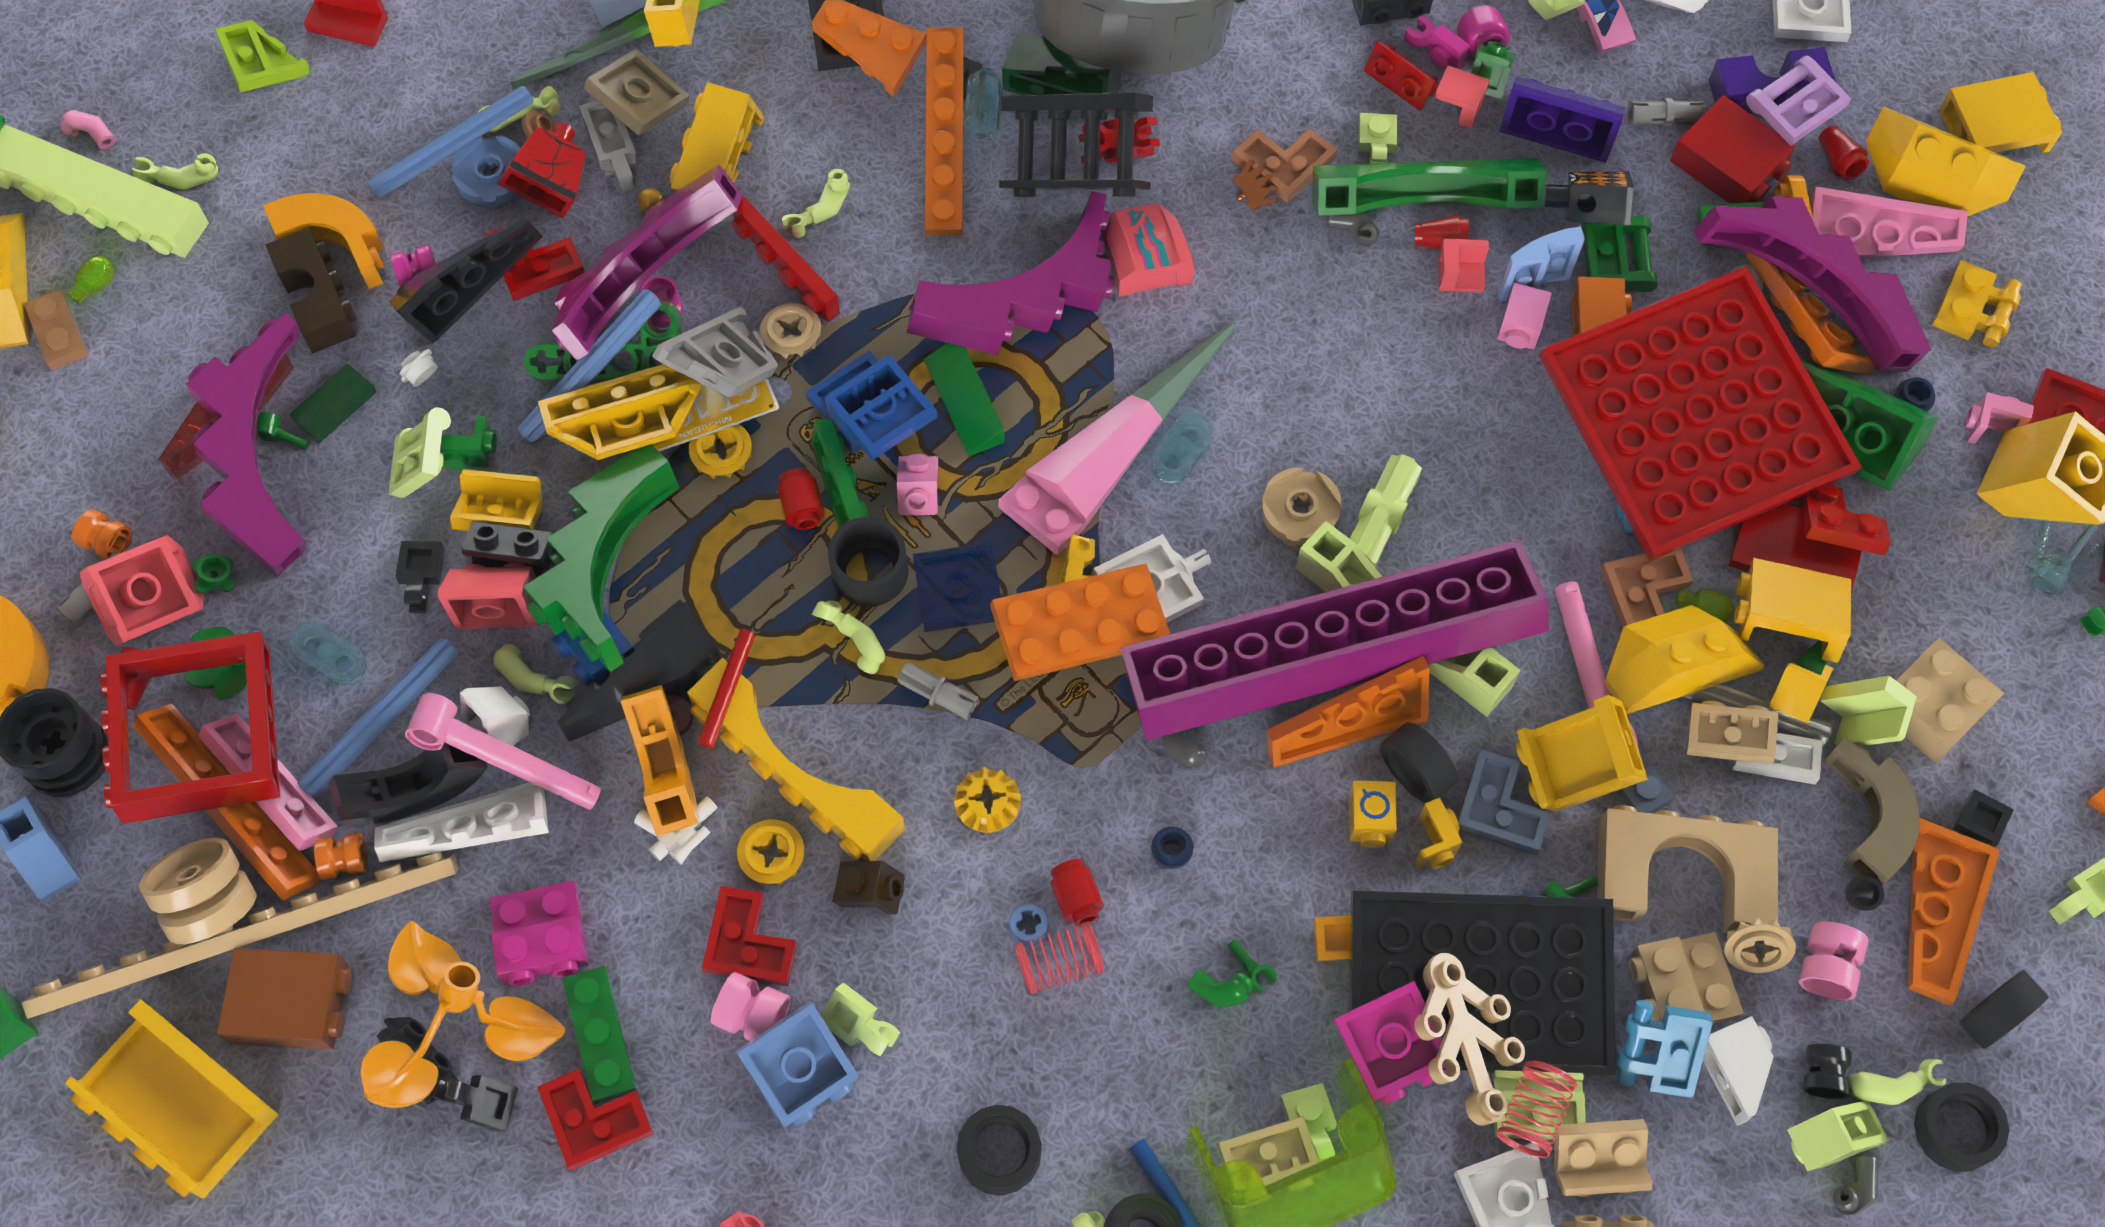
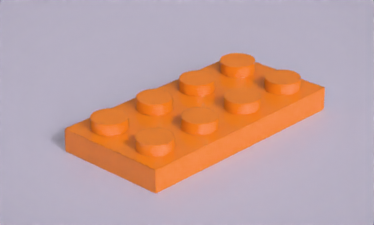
[990,563,1170,681]

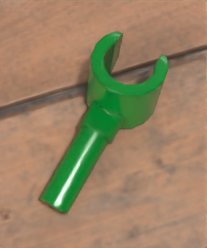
[256,412,310,450]
[2079,606,2105,637]
[1540,875,1598,897]
[1228,939,1277,993]

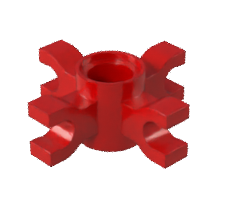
[1078,117,1160,163]

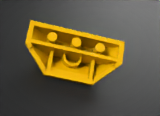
[1866,106,2026,217]
[0,212,29,349]
[538,364,701,460]
[1604,605,1765,714]

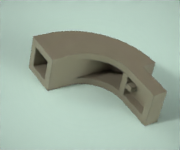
[1824,737,1920,886]

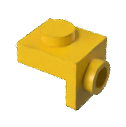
[1415,798,1462,870]

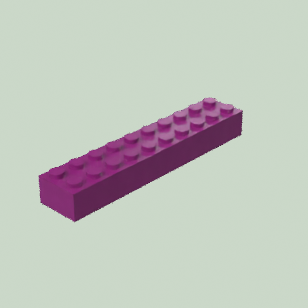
[1120,540,1549,741]

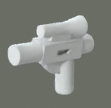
[634,796,718,865]

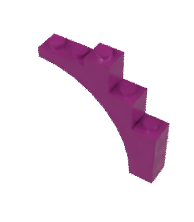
[552,165,742,361]
[906,191,1115,355]
[1694,196,1932,372]
[186,313,306,578]

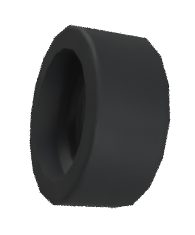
[1380,722,1458,803]
[1960,970,2048,1049]
[1914,1082,2010,1172]
[957,1105,1042,1195]

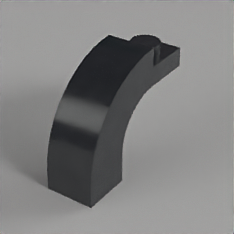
[328,742,488,824]

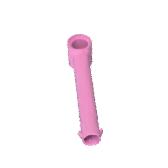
[1554,582,1638,747]
[405,693,601,810]

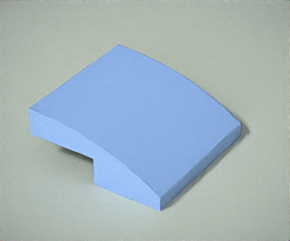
[1498,226,1585,303]

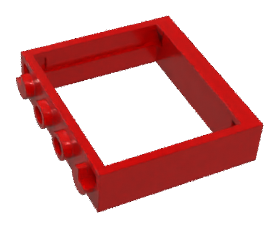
[100,631,280,824]

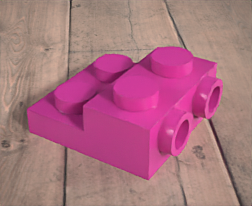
[489,880,589,986]
[1332,981,1446,1106]

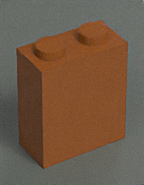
[217,948,352,1050]

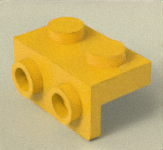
[450,469,543,531]

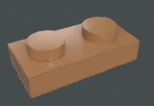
[24,289,89,370]

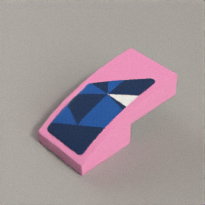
[1577,0,1636,53]

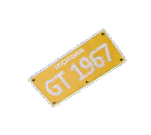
[634,379,779,452]

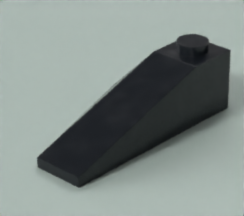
[389,217,543,343]
[557,599,721,742]

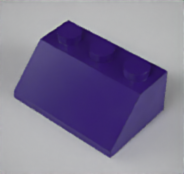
[1499,76,1625,163]

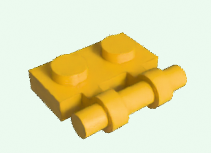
[1932,260,2022,348]

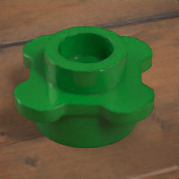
[192,554,236,594]

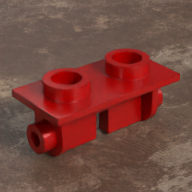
[1363,40,1439,111]

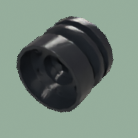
[0,688,109,797]

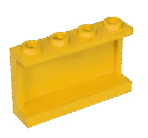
[64,999,279,1199]

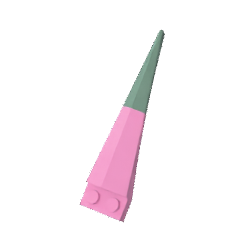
[998,322,1234,555]

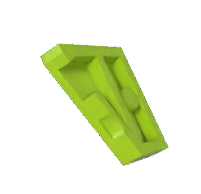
[215,20,310,93]

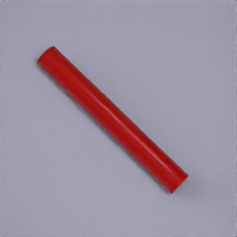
[697,629,755,749]

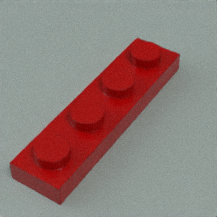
[731,195,840,322]

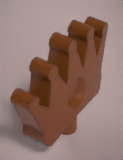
[1234,159,1278,209]

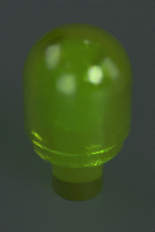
[67,255,115,304]
[1675,588,1734,623]

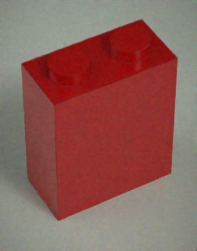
[1670,95,1796,204]

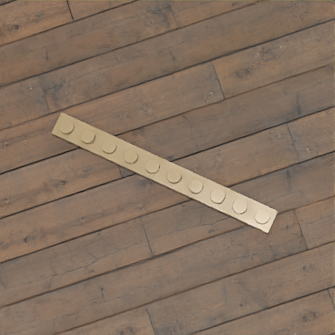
[21,851,459,1019]

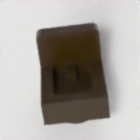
[832,861,905,914]

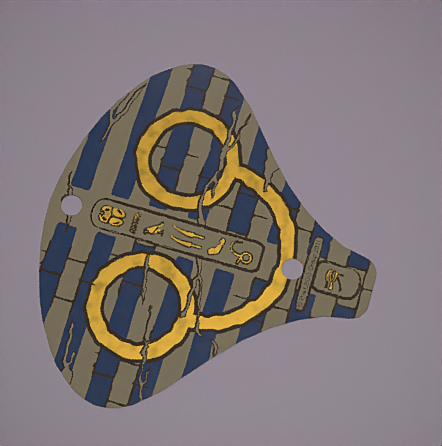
[609,283,1142,768]

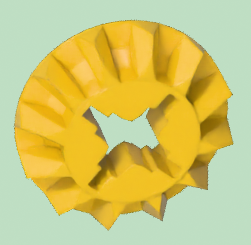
[689,424,752,479]
[954,767,1021,833]
[737,819,805,886]

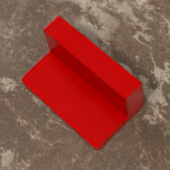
[304,0,388,47]

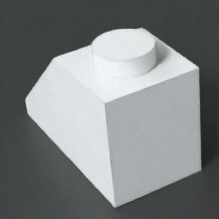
[460,686,530,746]
[1703,1016,1774,1126]

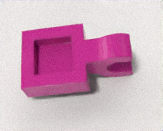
[1404,16,1470,70]

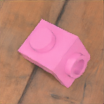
[1964,392,2034,444]
[897,454,939,515]

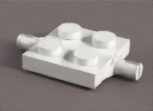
[1092,534,1211,623]

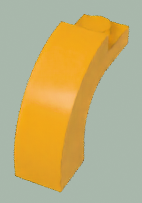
[263,193,385,289]
[0,595,49,716]
[621,685,698,836]

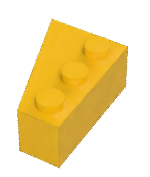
[670,82,765,192]

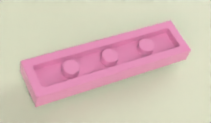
[198,713,338,851]

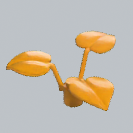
[360,920,566,1108]

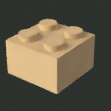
[1896,638,2004,763]

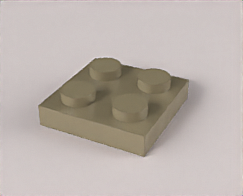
[584,49,690,136]

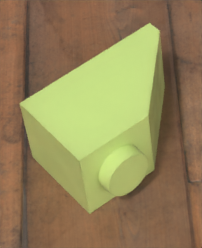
[1787,1101,1889,1171]

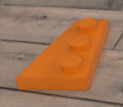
[812,0,927,97]

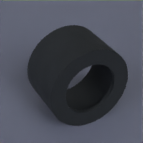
[828,517,908,607]

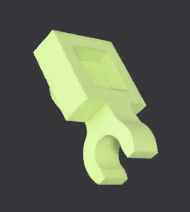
[1358,113,1397,164]
[2049,858,2105,925]
[821,983,900,1056]
[1280,1083,1337,1166]

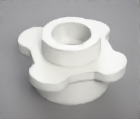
[399,349,438,387]

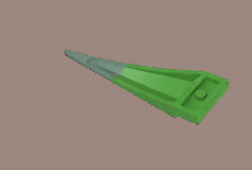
[510,0,727,89]

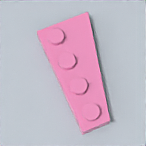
[1810,187,1968,258]

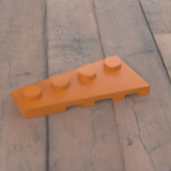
[1745,252,1875,375]
[1266,656,1430,768]
[1907,818,2000,1006]

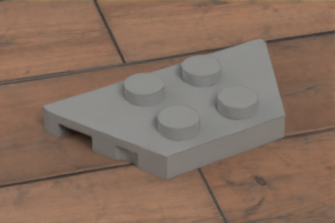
[652,306,778,398]

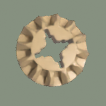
[760,303,822,359]
[1723,918,1796,973]

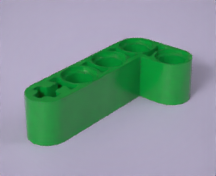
[524,301,682,379]

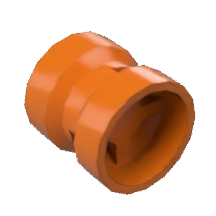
[72,509,132,560]
[314,832,368,881]

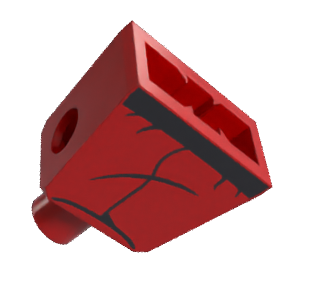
[498,122,586,218]

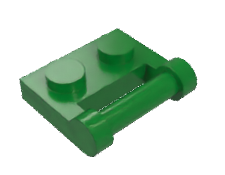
[1581,216,1658,292]

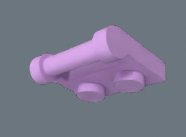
[1746,56,1851,146]

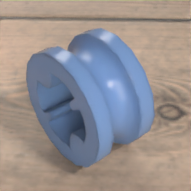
[1010,904,1048,947]

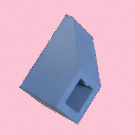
[0,796,82,903]

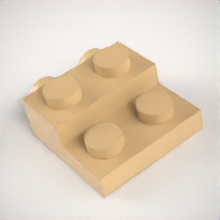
[1628,932,1744,1024]

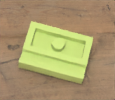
[1492,1070,1586,1140]

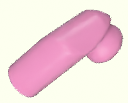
[60,110,115,150]

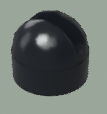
[1846,876,1884,911]

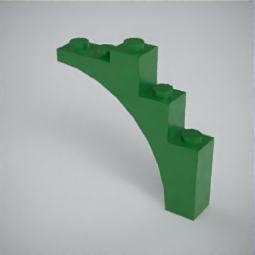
[523,444,680,672]

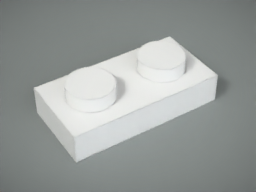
[1732,733,1822,785]

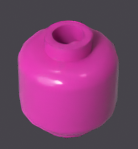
[1457,5,1510,59]

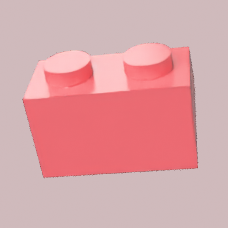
[438,563,537,629]

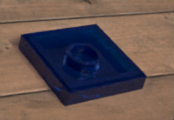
[913,542,1001,632]

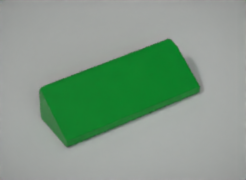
[924,343,1005,457]

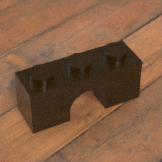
[265,228,357,353]

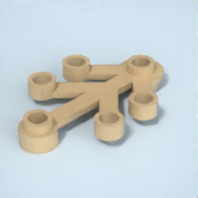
[1414,953,1525,1126]

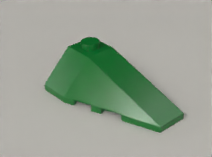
[1799,357,1938,491]

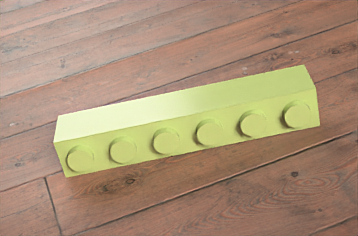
[0,124,209,258]

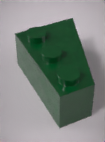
[1002,34,1121,120]

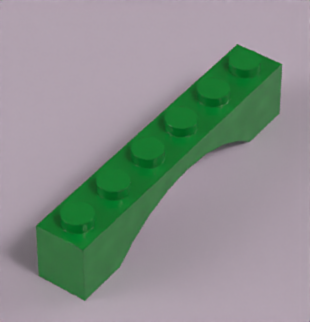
[1312,158,1547,216]

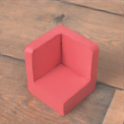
[1435,65,1489,129]
[1438,239,1489,292]

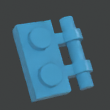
[1616,1000,1713,1098]

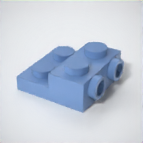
[735,1001,859,1128]

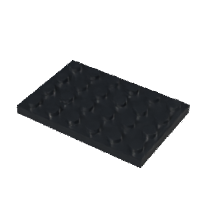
[1350,890,1616,1076]

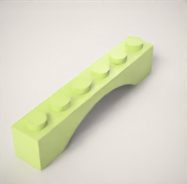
[1295,521,1521,717]

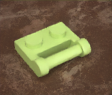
[388,407,451,498]

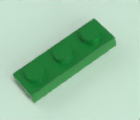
[810,418,868,528]
[562,966,638,1105]

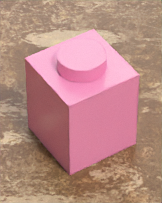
[1497,282,1552,350]

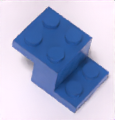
[806,351,937,461]

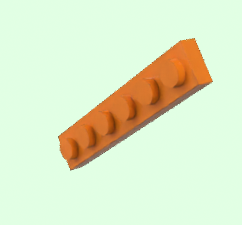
[925,28,964,236]
[133,703,320,901]

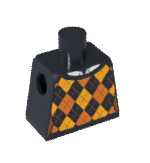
[1544,171,1634,225]

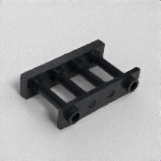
[999,92,1153,197]

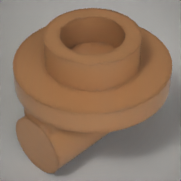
[522,110,554,143]

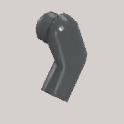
[1328,212,1379,246]
[1163,731,1207,768]
[1833,1156,1878,1215]

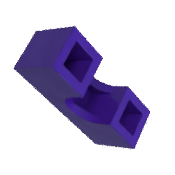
[1708,47,1836,113]

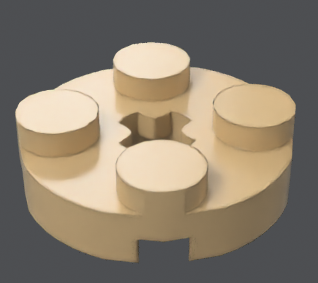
[1261,467,1341,547]

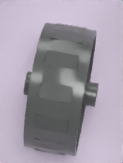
[1034,0,1234,74]

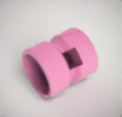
[1798,922,1869,1001]
[710,972,791,1041]

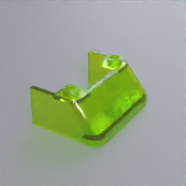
[1185,1058,1397,1227]

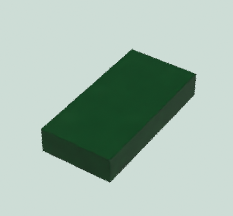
[289,363,377,443]

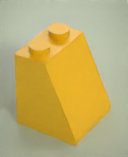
[1976,412,2105,525]

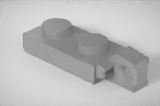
[579,101,638,193]

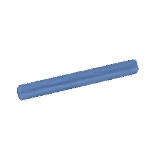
[367,86,534,198]
[518,289,661,443]
[298,638,459,798]

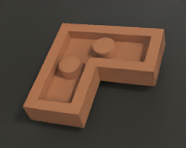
[1232,128,1338,203]
[1600,548,1693,629]

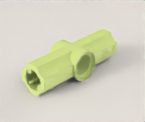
[1349,454,1422,567]

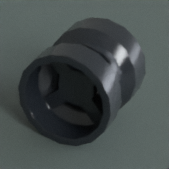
[1803,1043,1852,1099]

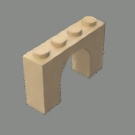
[1596,805,1778,933]

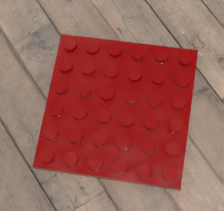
[1539,266,1862,561]

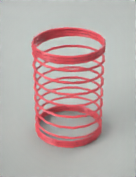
[1015,921,1104,995]
[1496,1061,1577,1158]

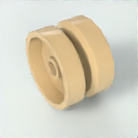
[138,837,257,944]

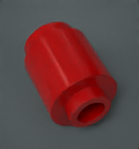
[777,468,825,530]
[1050,859,1104,926]

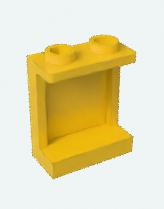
[1939,72,2062,153]
[1734,558,1851,663]
[1516,695,1648,812]

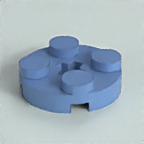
[452,136,521,210]

